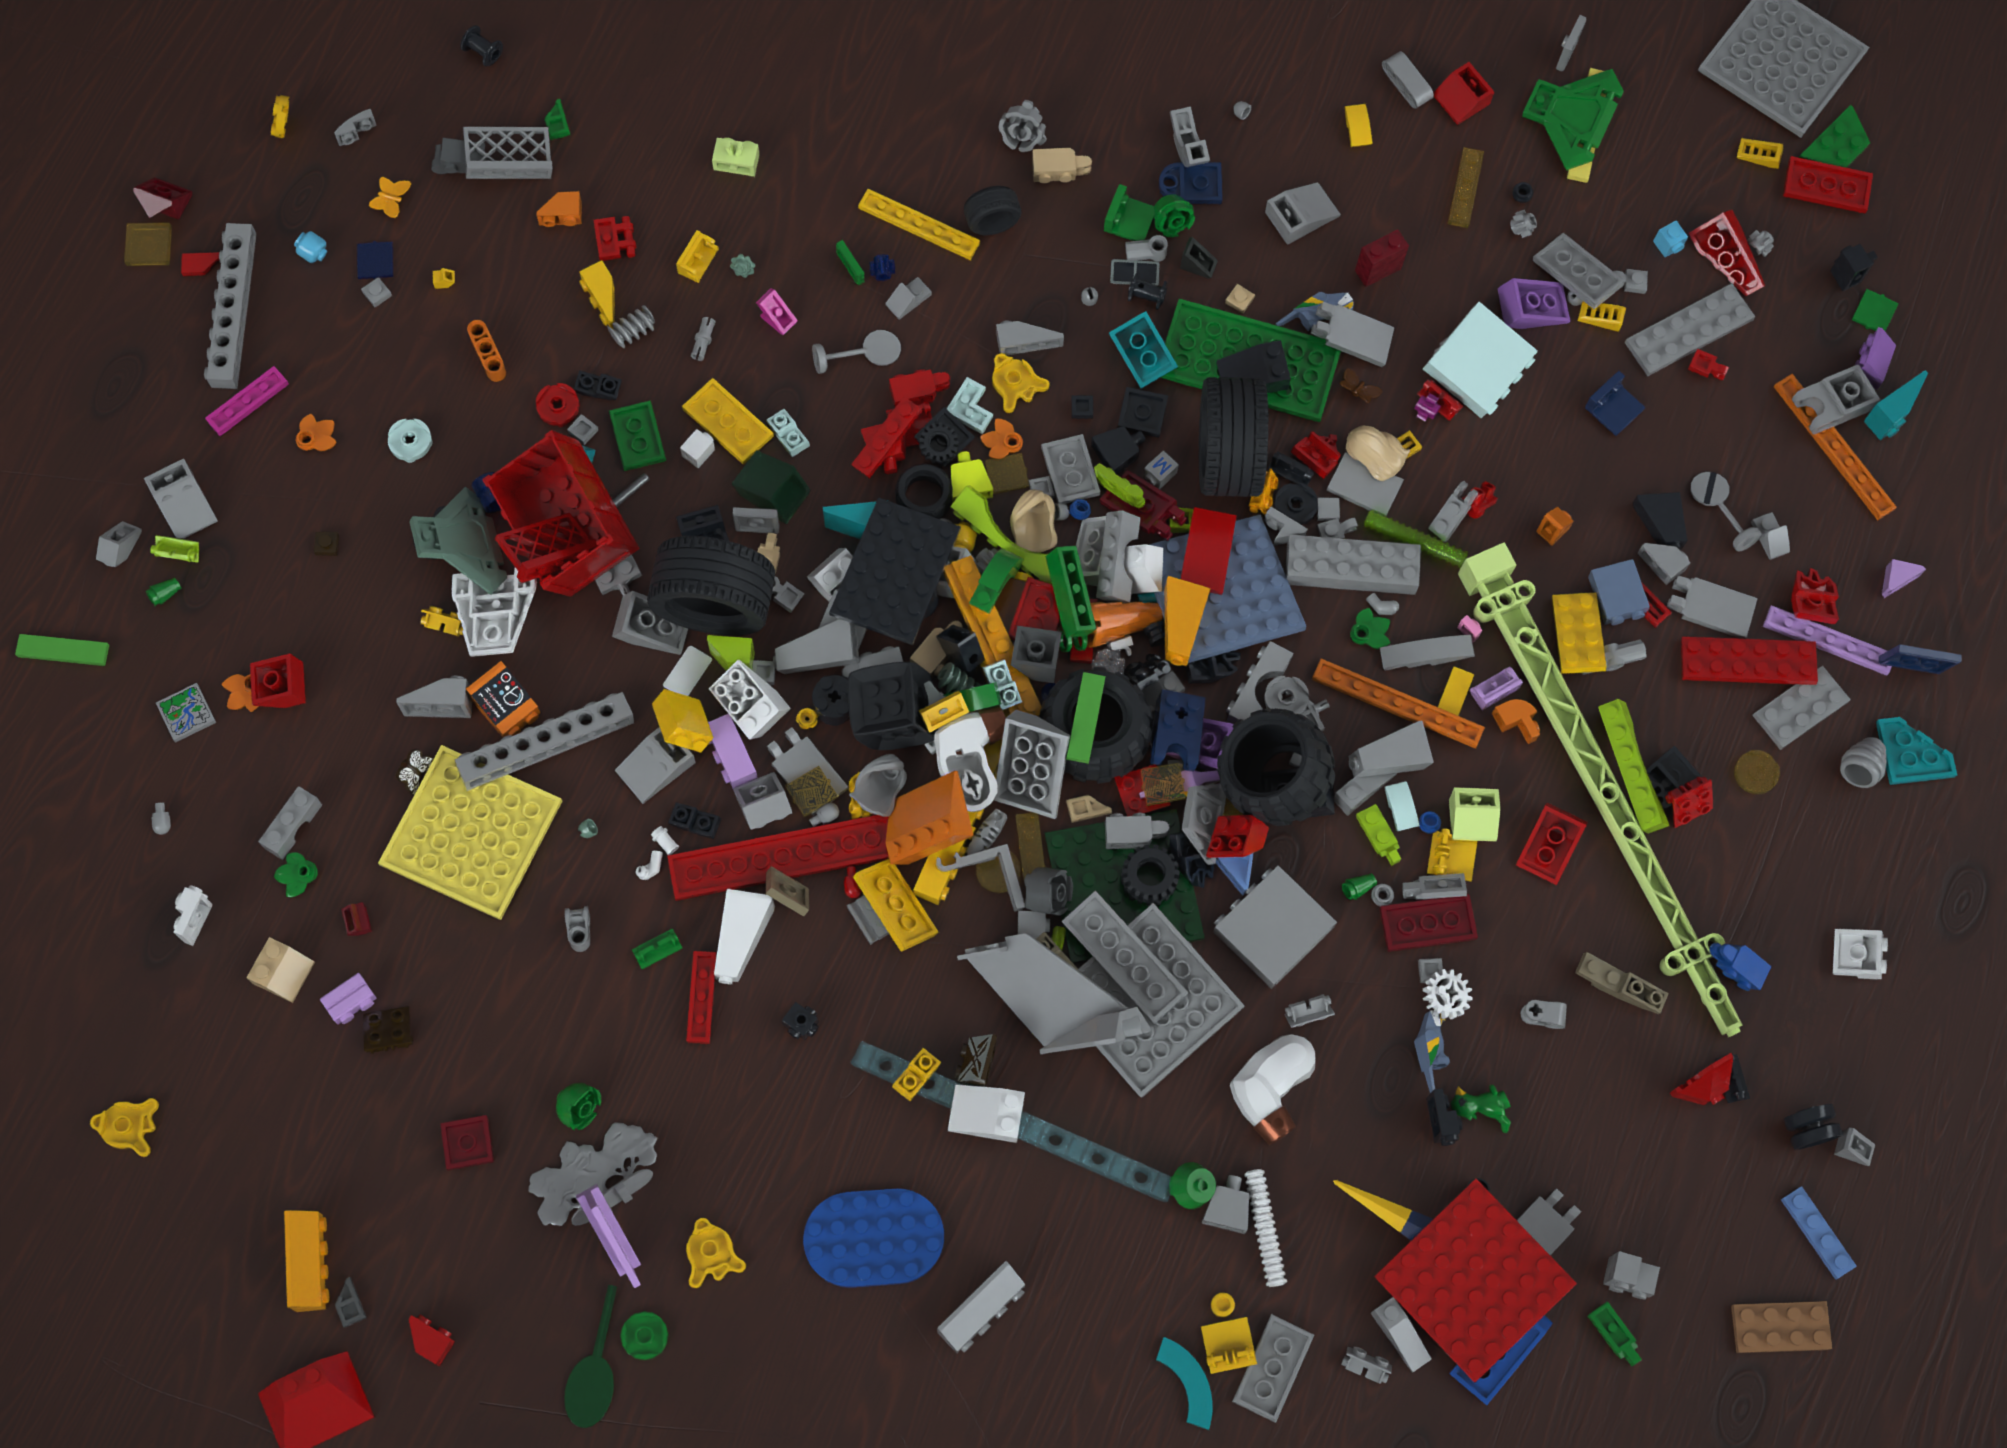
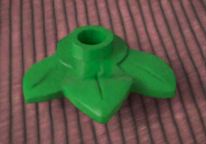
[1350,608,1390,649]
[274,852,318,897]

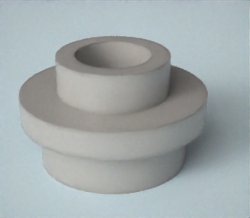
[1371,884,1394,906]

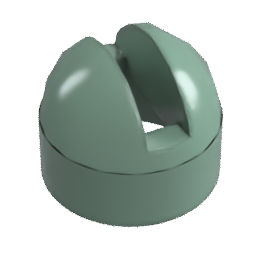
[578,819,598,839]

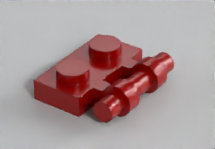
[594,216,636,261]

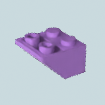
[1854,327,1896,390]

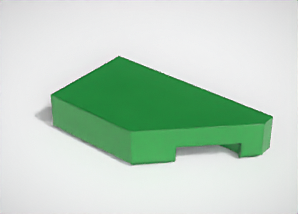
[544,99,570,140]

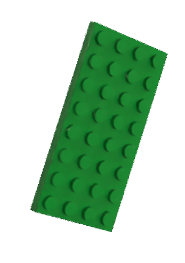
[1160,299,1341,423]

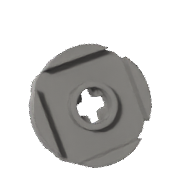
[1264,676,1309,714]

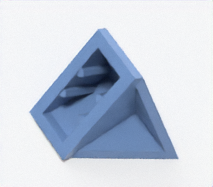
[1216,853,1253,896]

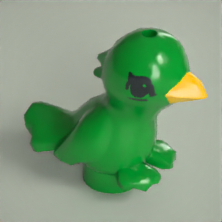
[1451,1084,1511,1133]

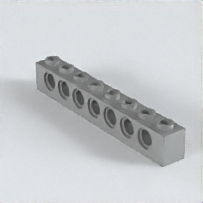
[204,223,256,389]
[455,692,634,791]

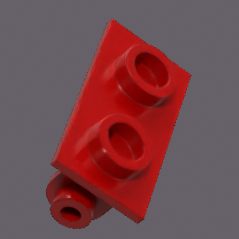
[1417,380,1463,421]

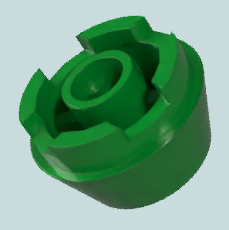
[1154,194,1195,237]
[1169,1162,1216,1209]

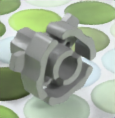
[998,100,1047,152]

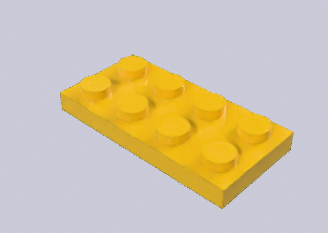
[682,378,774,465]
[1552,592,1606,674]
[853,859,938,952]

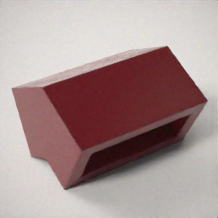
[341,902,372,936]

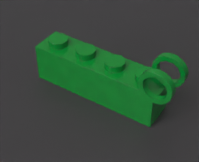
[1045,546,1096,652]

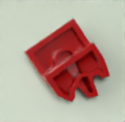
[1791,568,1839,624]

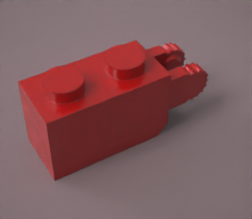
[889,369,950,407]

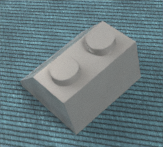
[733,772,792,830]

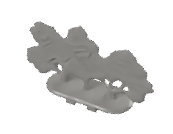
[529,1122,658,1226]

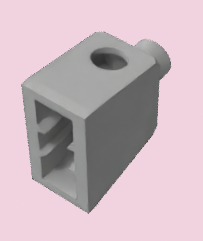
[1202,1175,1249,1234]

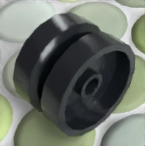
[1783,1103,1844,1151]

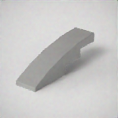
[1380,635,1475,671]

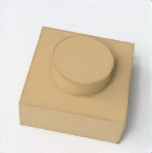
[1225,284,1255,314]

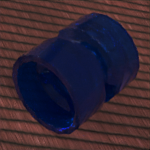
[471,472,501,513]

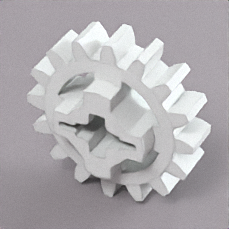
[1422,969,1472,1020]

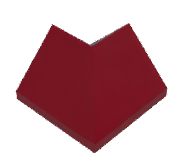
[133,177,193,220]

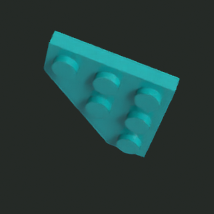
[1876,717,1957,785]

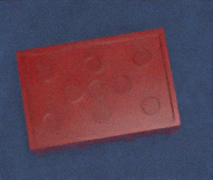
[482,430,640,597]

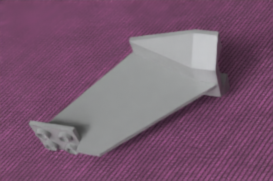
[957,933,1151,1054]

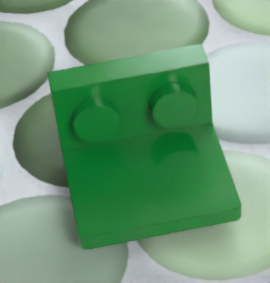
[1104,184,1154,241]

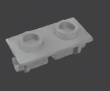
[1284,994,1335,1028]
[1341,1347,1392,1384]

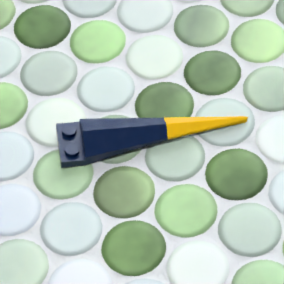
[1333,1180,1433,1241]

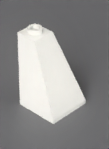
[714,889,775,984]

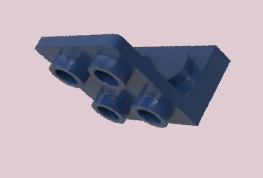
[1585,371,1645,436]

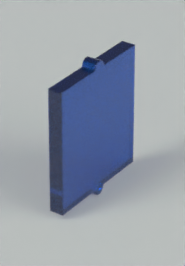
[357,241,394,279]

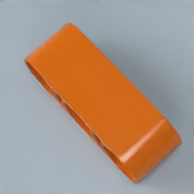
[467,320,506,382]

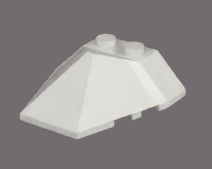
[452,568,537,657]

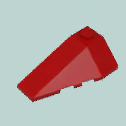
[1688,210,1765,296]
[1670,1053,1734,1105]

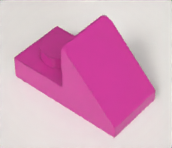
[756,288,798,335]

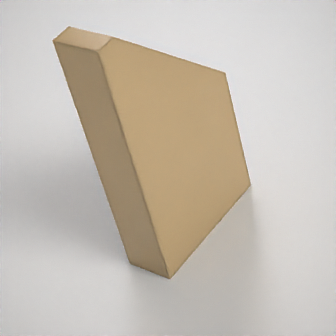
[1066,795,1112,823]

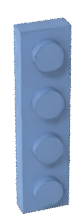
[1781,1186,1857,1280]

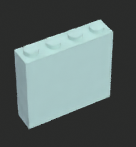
[1423,302,1537,418]

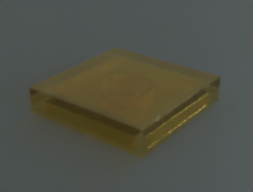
[124,223,172,266]

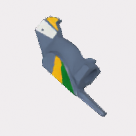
[1276,292,1354,331]
[1414,1010,1450,1093]

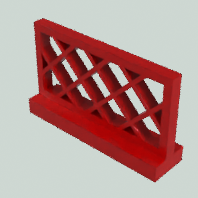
[495,512,599,583]

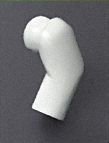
[636,851,663,880]

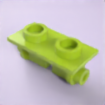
[151,535,199,563]

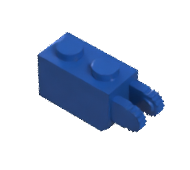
[1709,943,1771,991]

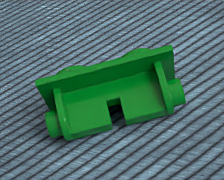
[632,929,683,969]

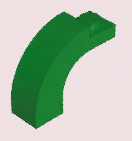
[969,548,1024,614]

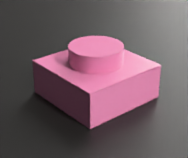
[1457,615,1482,643]

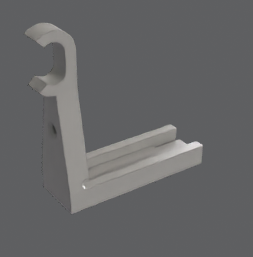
[936,844,1025,912]

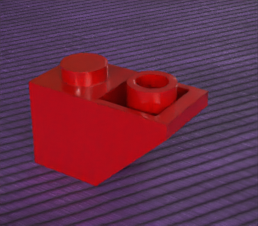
[409,1315,455,1367]

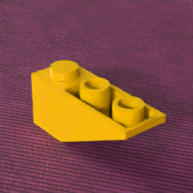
[579,260,615,329]

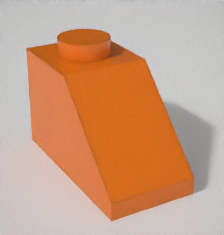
[1536,507,1574,546]

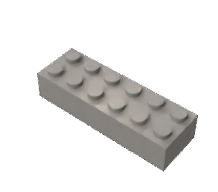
[1285,535,1421,595]

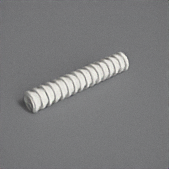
[1244,1169,1287,1287]

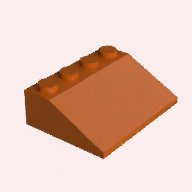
[886,771,974,865]

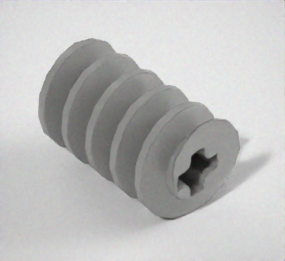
[607,305,655,348]

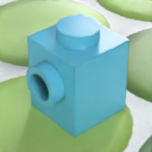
[1653,221,1688,257]

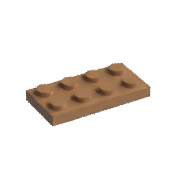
[1731,1301,1832,1353]

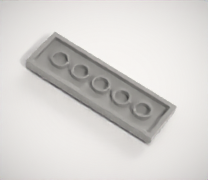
[1625,283,1755,376]
[1062,891,1188,1024]

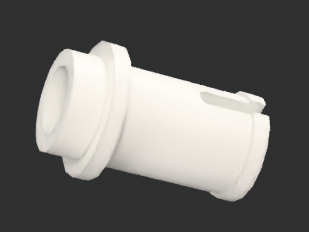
[651,826,679,855]

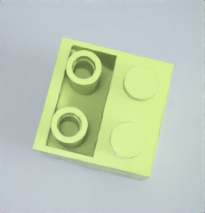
[1449,788,1500,841]

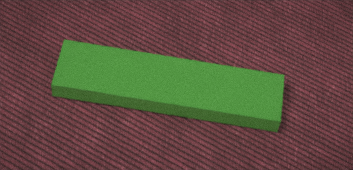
[15,634,109,666]
[1066,672,1106,764]

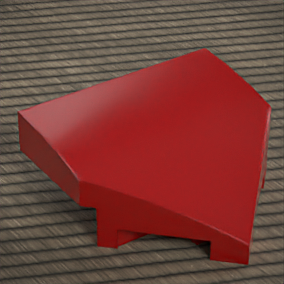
[1291,432,1341,479]

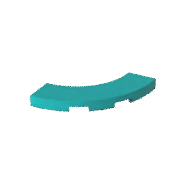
[1156,1337,1213,1430]

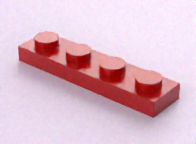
[851,397,922,479]
[686,951,717,1044]

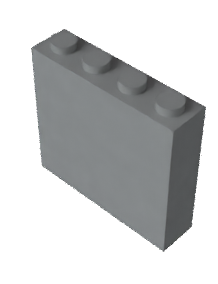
[1213,866,1337,989]

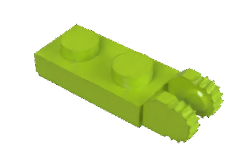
[1094,463,1145,508]

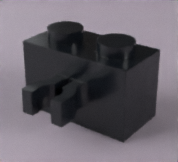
[1830,244,1878,291]

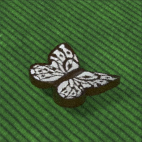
[396,749,434,796]

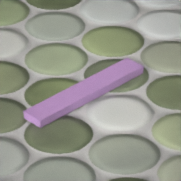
[1763,605,1892,675]

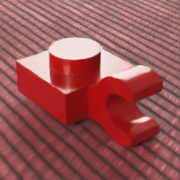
[1688,349,1729,381]

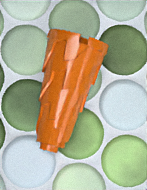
[1081,602,1163,648]

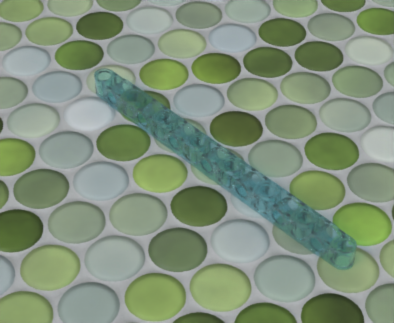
[851,1042,1171,1203]

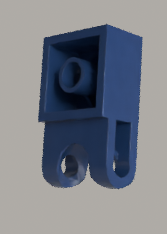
[1150,689,1206,772]

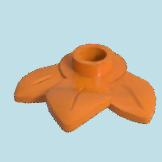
[296,414,337,451]
[980,419,1023,459]
[222,674,259,712]

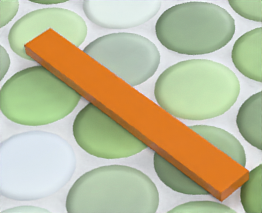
[1774,373,1897,521]
[1312,659,1485,749]

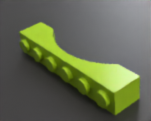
[950,485,1052,584]
[1598,699,1669,834]

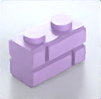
[320,973,377,1024]

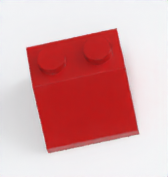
[250,653,305,708]

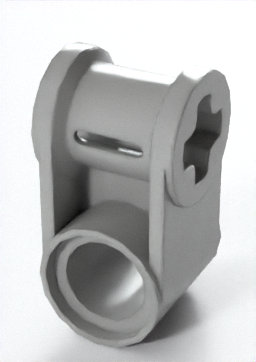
[565,906,591,952]
[1520,1000,1567,1029]

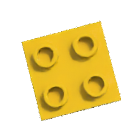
[1427,829,1477,882]
[1201,1317,1257,1374]

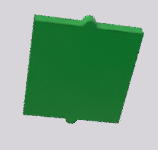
[1852,289,1899,331]

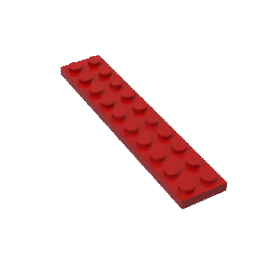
[667,815,889,901]

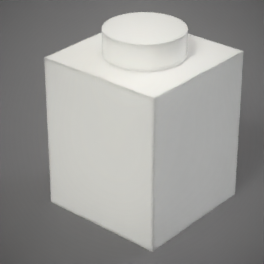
[680,429,715,468]

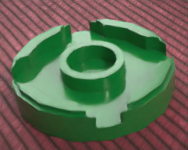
[620,1311,669,1360]

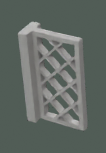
[463,127,553,179]

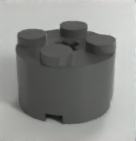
[1024,867,1073,915]

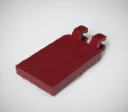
[1100,470,1187,541]

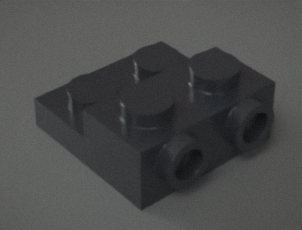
[1426,1088,1463,1146]

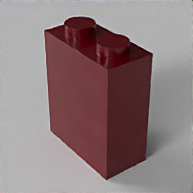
[1355,229,1409,287]

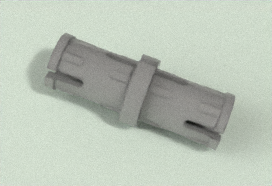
[691,317,715,361]

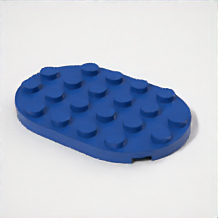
[803,1189,944,1288]

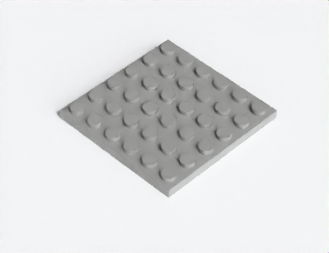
[1698,0,1870,138]
[1078,903,1245,1098]

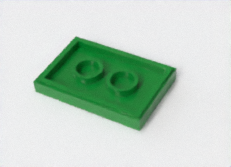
[609,400,666,471]

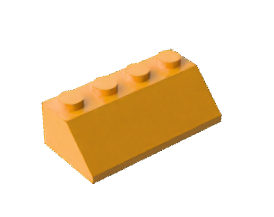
[284,1210,329,1312]

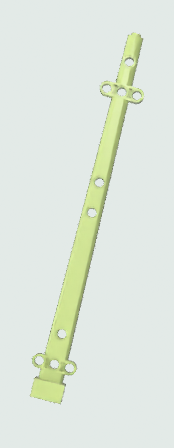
[1458,542,1743,1038]

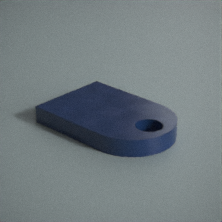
[1159,162,1222,204]

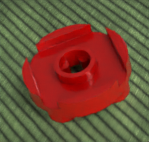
[536,383,580,427]

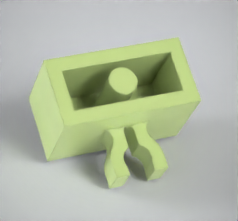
[712,138,759,177]

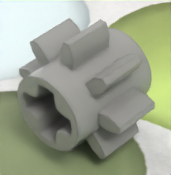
[1510,210,1537,238]
[1747,230,1774,257]
[975,548,998,574]

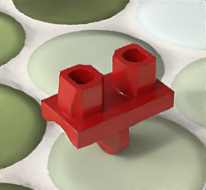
[1462,481,1498,519]

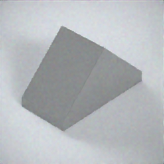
[1834,1127,1875,1166]

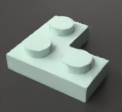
[947,377,993,434]

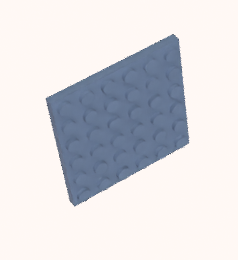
[1149,515,1307,663]

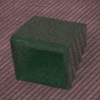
[732,450,811,524]

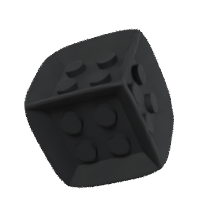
[848,662,938,750]

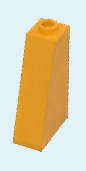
[1164,576,1211,666]

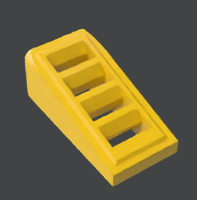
[1737,138,1783,169]
[1578,301,1626,332]

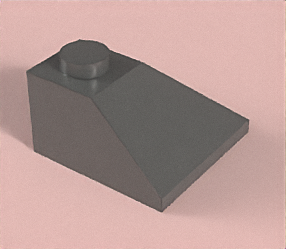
[1011,626,1061,683]

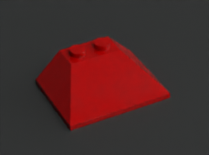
[258,1351,375,1448]

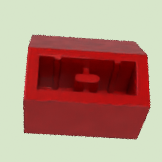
[1433,62,1494,125]
[1206,815,1269,858]

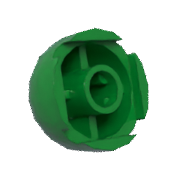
[556,1083,601,1130]

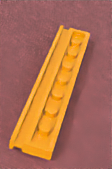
[943,555,1041,717]

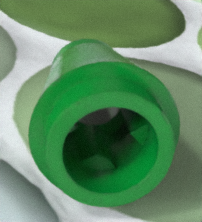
[146,577,181,606]
[1342,873,1377,900]

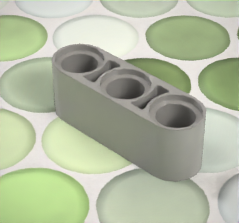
[1382,51,1434,108]

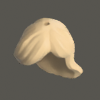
[1346,425,1410,481]
[1010,489,1058,553]

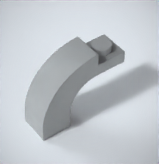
[1170,107,1210,167]

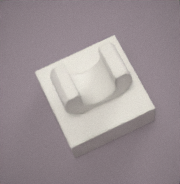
[1106,635,1133,659]

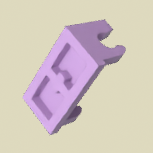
[1469,666,1523,711]

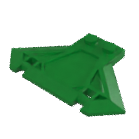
[1522,69,1624,171]

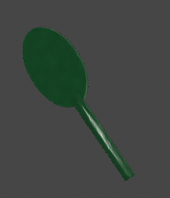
[564,1285,617,1428]

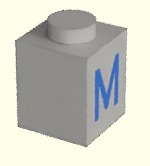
[1144,451,1179,489]

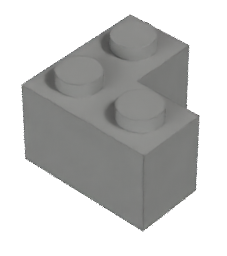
[1603,1251,1660,1300]

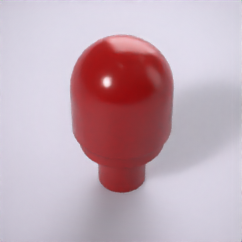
[844,866,862,898]

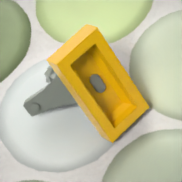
[919,681,969,733]

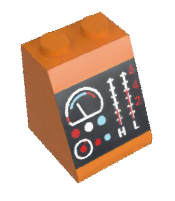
[466,661,541,738]

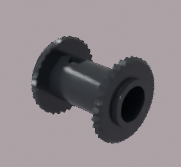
[460,25,503,66]
[1128,272,1167,310]

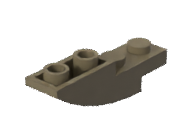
[1575,952,1669,1014]

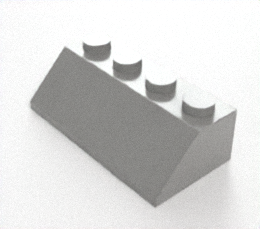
[937,1261,1025,1353]

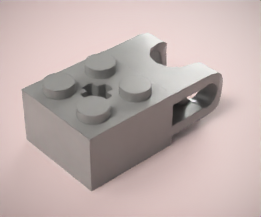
[1792,364,1880,435]

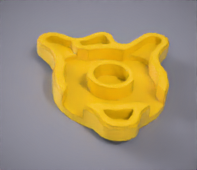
[992,353,1050,413]
[90,1098,159,1157]
[686,1218,746,1288]

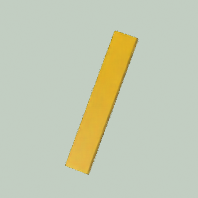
[858,189,980,260]

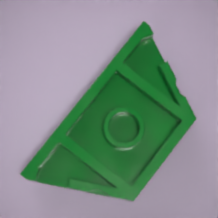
[1799,105,1870,168]

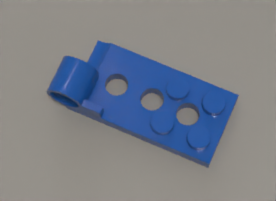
[1449,1315,1553,1405]

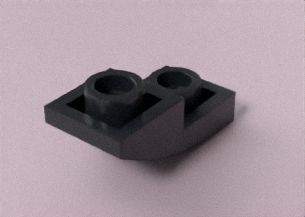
[574,370,622,400]
[668,803,721,839]

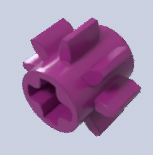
[1414,394,1441,421]

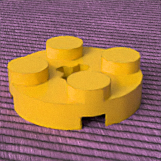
[271,95,289,139]

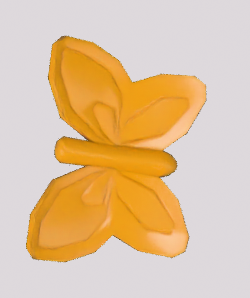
[369,177,411,218]

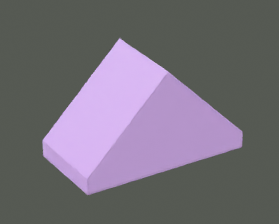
[1882,559,1926,598]

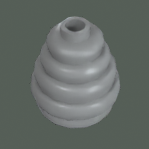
[1840,737,1887,788]

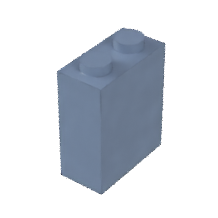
[1588,559,1650,625]

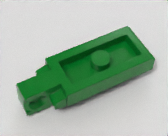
[1587,1302,1642,1366]

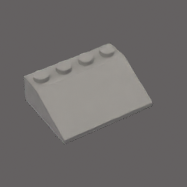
[993,710,1070,819]

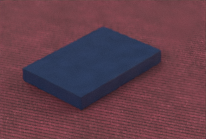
[1878,644,1962,674]

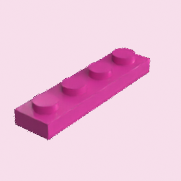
[205,366,289,436]

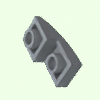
[334,109,377,146]

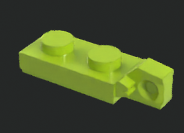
[1356,804,1401,866]

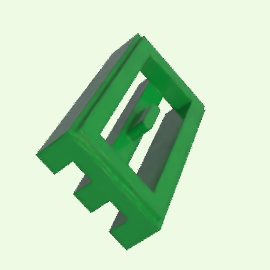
[836,240,865,286]

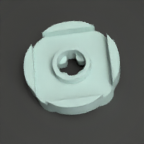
[388,418,433,463]

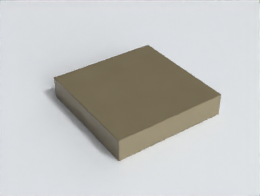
[766,866,809,916]

